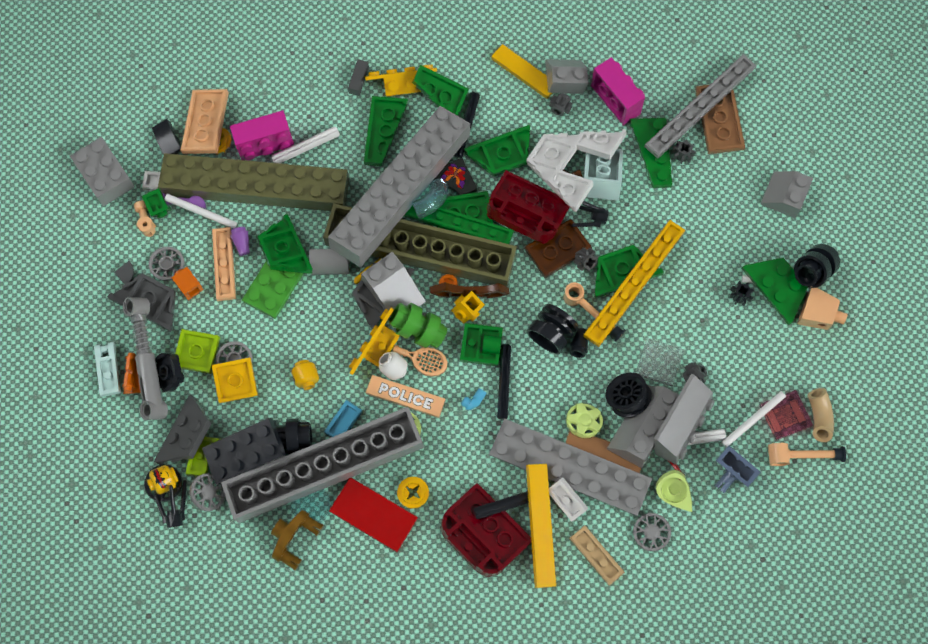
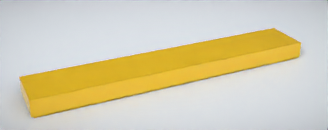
[526,464,556,588]

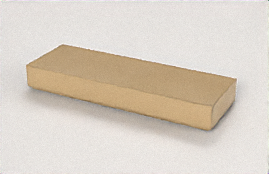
[569,525,625,586]

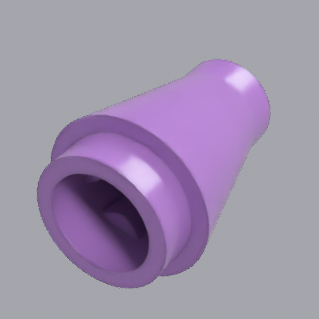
[230,227,250,256]

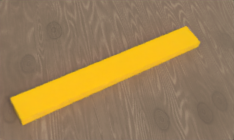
[583,220,685,347]

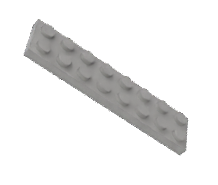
[489,418,652,516]

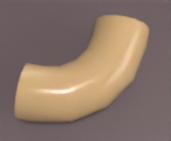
[808,388,834,442]

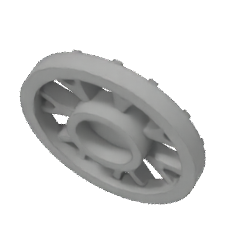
[149,247,185,281]
[216,341,253,364]
[189,473,225,511]
[633,513,671,551]

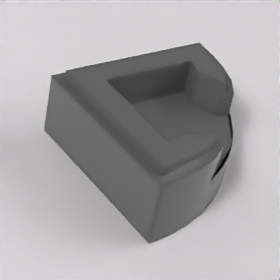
[114,261,134,284]

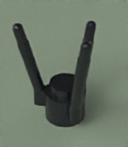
[572,201,609,228]
[154,480,187,528]

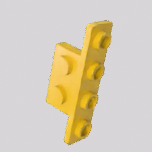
[365,64,437,96]
[349,307,400,375]

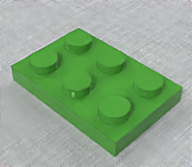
[242,261,304,319]

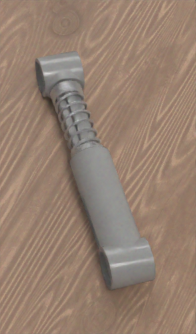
[123,297,168,420]

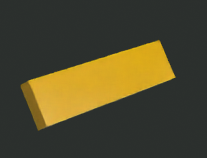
[491,44,553,99]

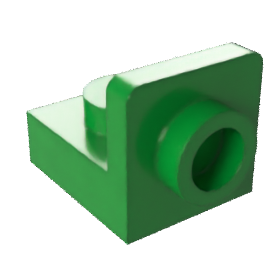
[142,188,172,219]

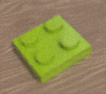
[175,329,220,374]

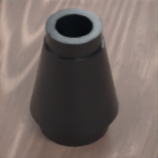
[569,328,588,358]

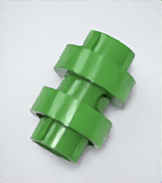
[389,303,448,348]

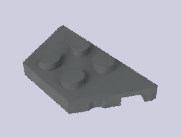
[352,263,415,329]
[107,273,176,332]
[154,394,212,465]

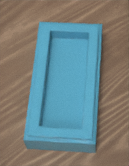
[324,400,363,437]

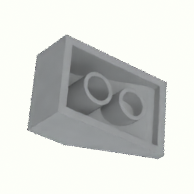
[361,252,426,317]

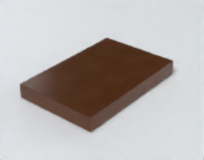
[524,219,592,278]

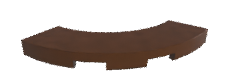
[430,282,510,299]

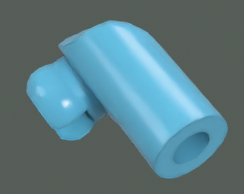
[461,388,487,410]

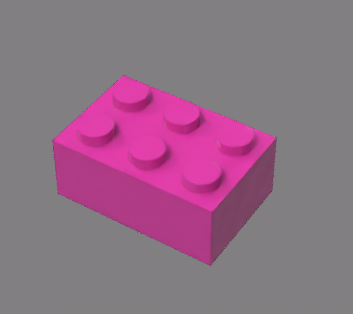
[591,57,645,126]
[230,110,294,161]

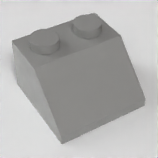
[545,59,588,94]
[760,171,813,218]

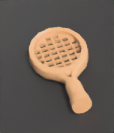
[392,345,448,377]

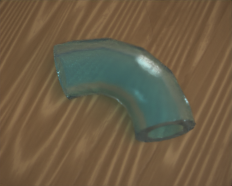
[412,179,448,219]

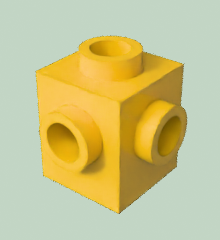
[451,291,485,324]

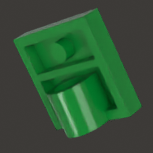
[460,323,503,366]

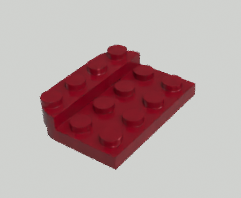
[487,170,570,244]
[440,483,531,578]

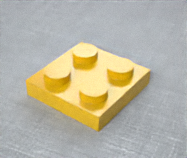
[212,358,258,403]

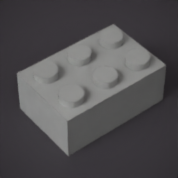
[70,137,135,206]

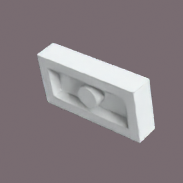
[549,477,588,522]

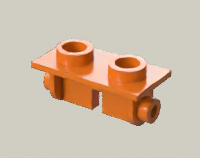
[122,353,141,394]

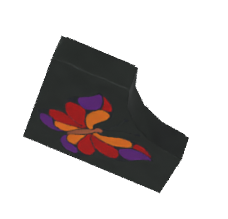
[432,158,477,195]

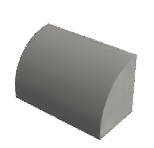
[309,249,349,275]

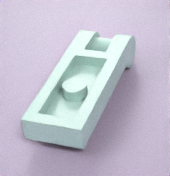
[94,342,121,397]

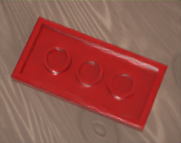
[329,478,418,553]

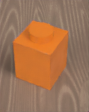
[171,267,204,300]

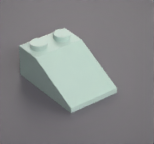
[583,149,623,201]

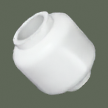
[379,351,408,380]

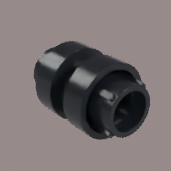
[794,244,840,288]
[273,418,312,454]

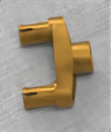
[271,510,324,570]

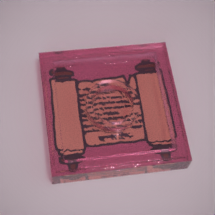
[759,390,813,441]

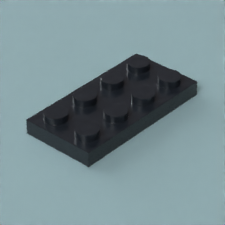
[202,418,286,485]

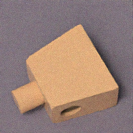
[797,288,848,330]

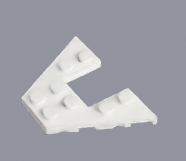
[527,129,626,212]

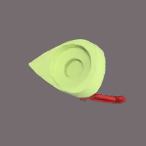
[656,460,692,512]

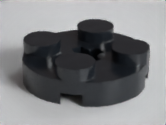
[155,353,184,392]

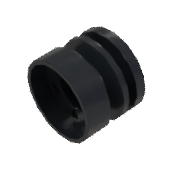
[527,304,578,354]

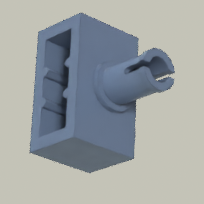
[715,446,761,493]

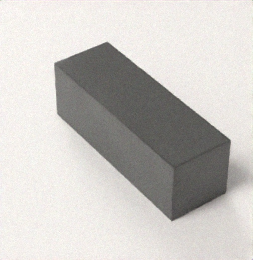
[348,59,369,96]

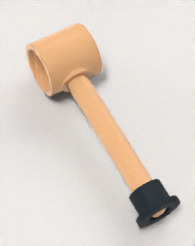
[563,282,626,342]
[768,443,846,466]

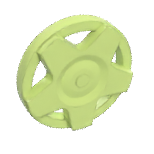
[566,403,603,438]

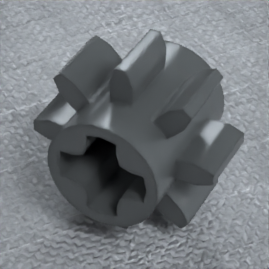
[549,93,573,116]
[672,140,696,164]
[574,247,598,271]
[683,362,707,383]

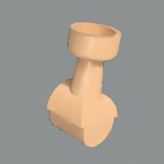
[134,200,156,237]

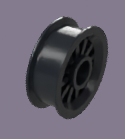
[605,373,652,418]

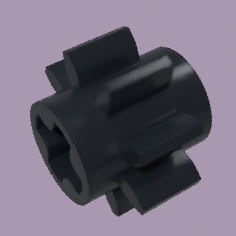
[729,281,754,306]

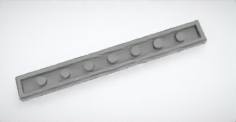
[644,54,757,159]

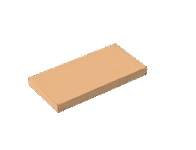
[180,89,229,154]

